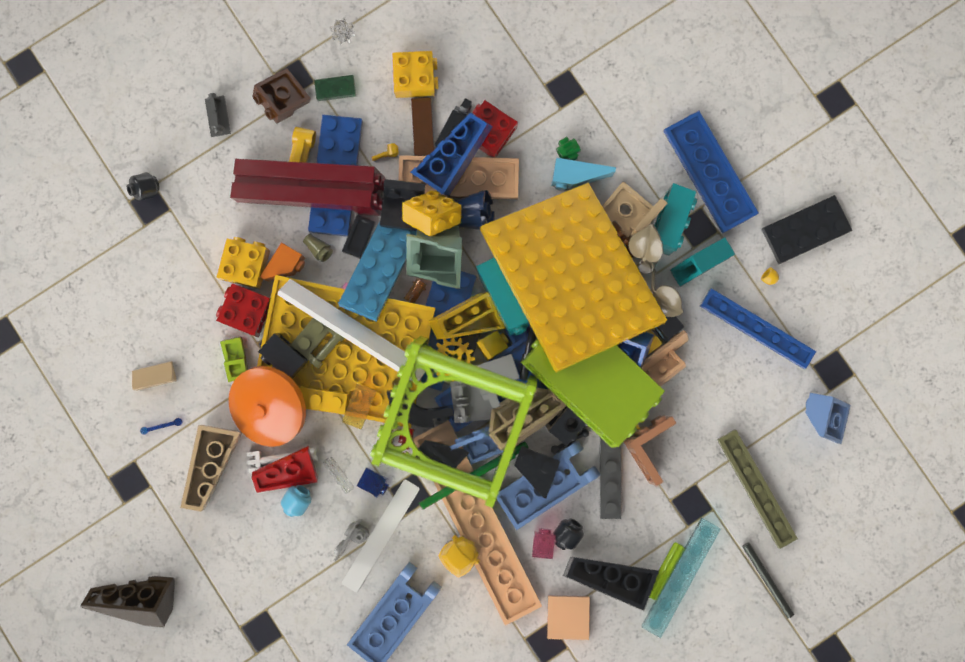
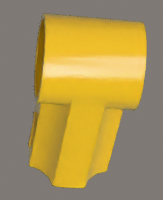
[289,127,316,163]

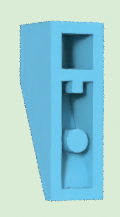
[551,158,616,191]

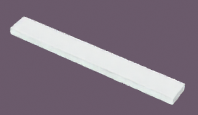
[278,279,426,381]

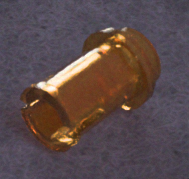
[403,279,426,303]

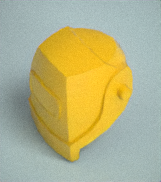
[438,535,480,578]

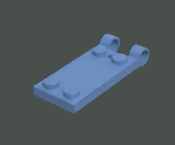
[496,440,601,530]
[347,562,442,662]

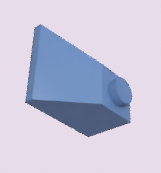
[805,393,851,444]

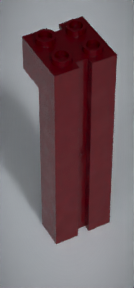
[230,159,385,216]

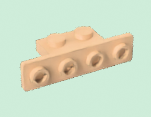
[642,330,688,387]

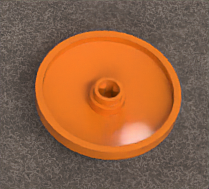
[229,366,306,447]

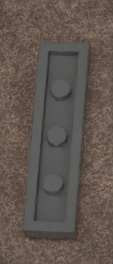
[600,437,621,519]

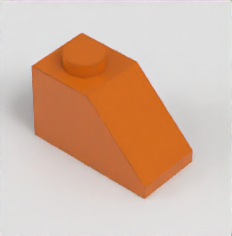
[260,242,305,282]

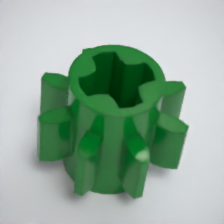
[556,137,581,160]

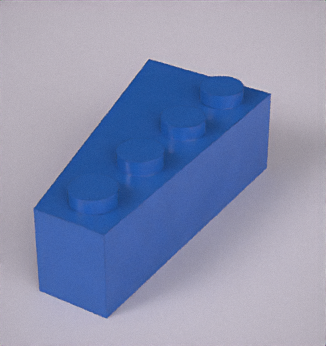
[410,113,493,196]

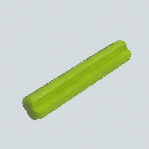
[649,542,684,600]

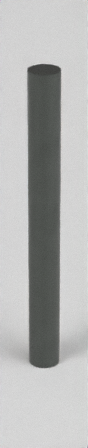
[742,542,794,618]

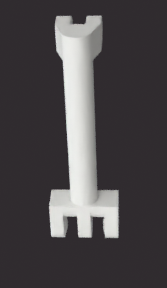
[247,448,318,473]

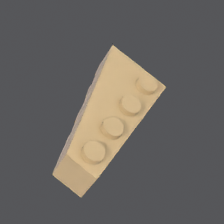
[180,425,242,512]

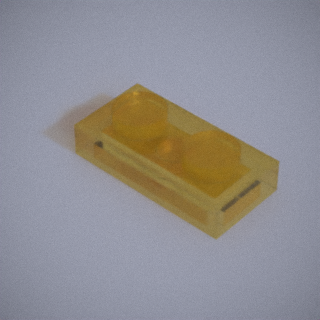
[342,383,377,429]

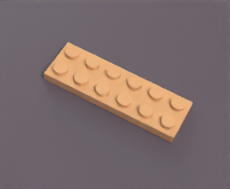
[398,156,519,199]

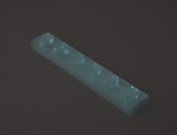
[641,518,721,639]

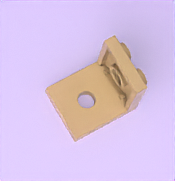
[602,181,667,239]

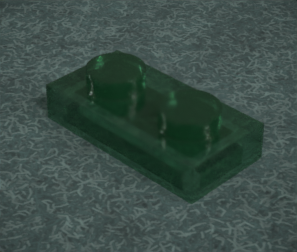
[314,75,356,101]

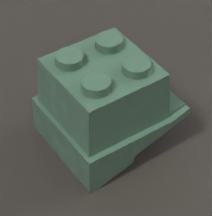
[406,226,462,289]

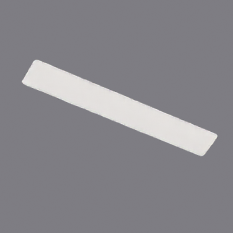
[342,480,419,592]

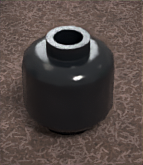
[126,172,160,201]
[553,518,584,550]

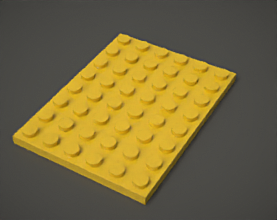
[480,183,667,372]
[257,275,436,428]

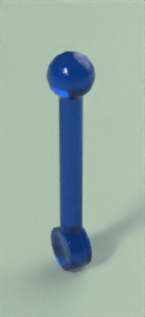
[140,418,183,435]

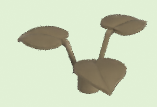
[629,224,684,317]

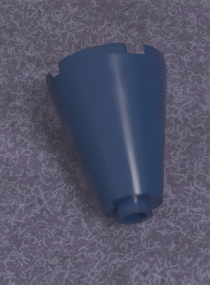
[455,190,495,230]

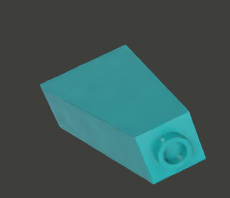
[476,257,529,336]

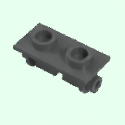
[205,93,231,137]

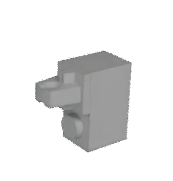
[478,354,519,409]

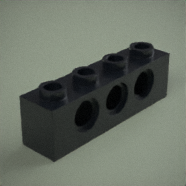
[545,405,588,446]

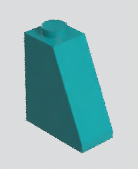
[670,237,735,287]

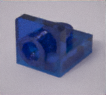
[357,467,389,498]

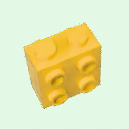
[392,51,438,98]
[403,190,461,236]
[216,237,270,289]

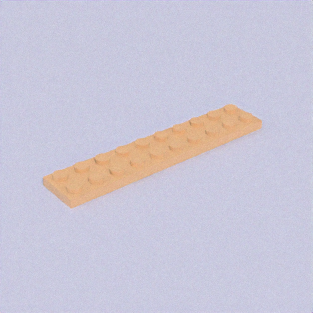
[413,420,542,626]

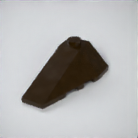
[80,576,175,628]

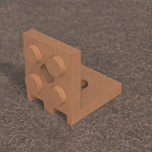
[624,415,677,486]

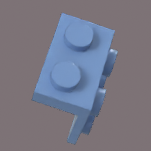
[450,426,504,464]

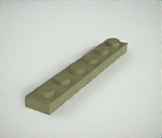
[717,429,798,549]

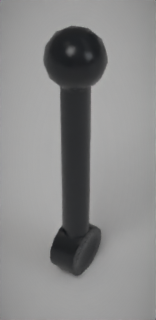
[551,429,589,453]

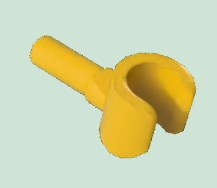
[371,143,399,161]

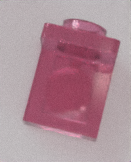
[532,528,556,559]

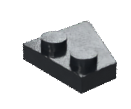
[416,440,469,469]
[514,446,560,499]

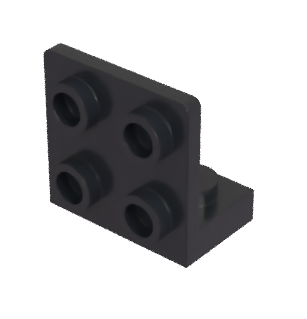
[380,179,426,231]

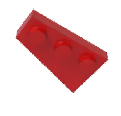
[251,446,318,493]

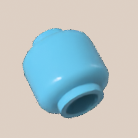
[280,485,312,517]

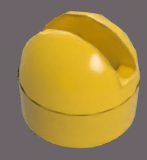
[761,267,779,285]

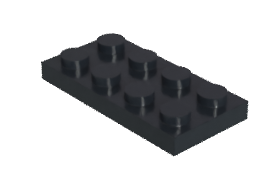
[761,195,853,265]

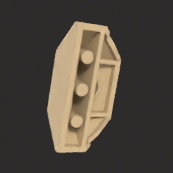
[489,388,566,451]

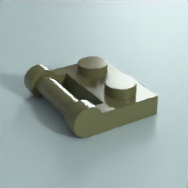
[291,318,344,369]

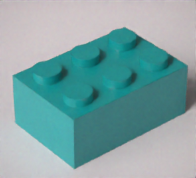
[654,183,697,256]

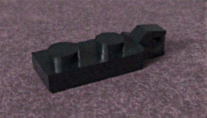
[435,98,472,147]

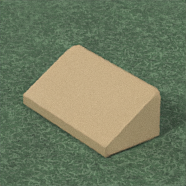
[132,361,177,391]

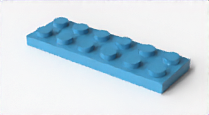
[338,221,417,322]

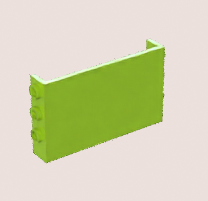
[521,338,665,448]

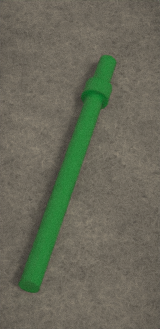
[419,441,529,510]

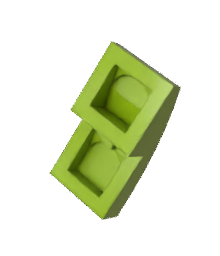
[220,336,248,382]

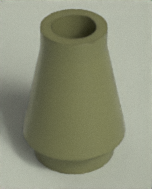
[303,234,333,262]

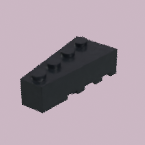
[563,557,659,611]

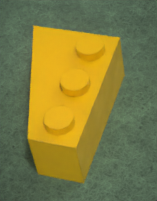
[428,292,506,339]

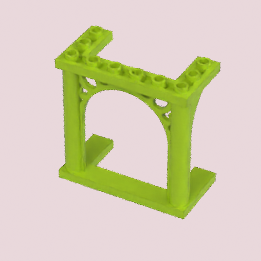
[370,336,537,508]

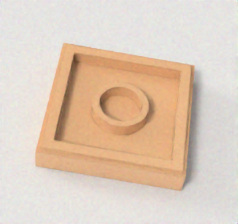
[547,595,590,640]

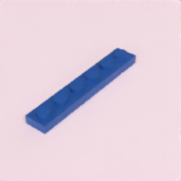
[700,288,816,369]

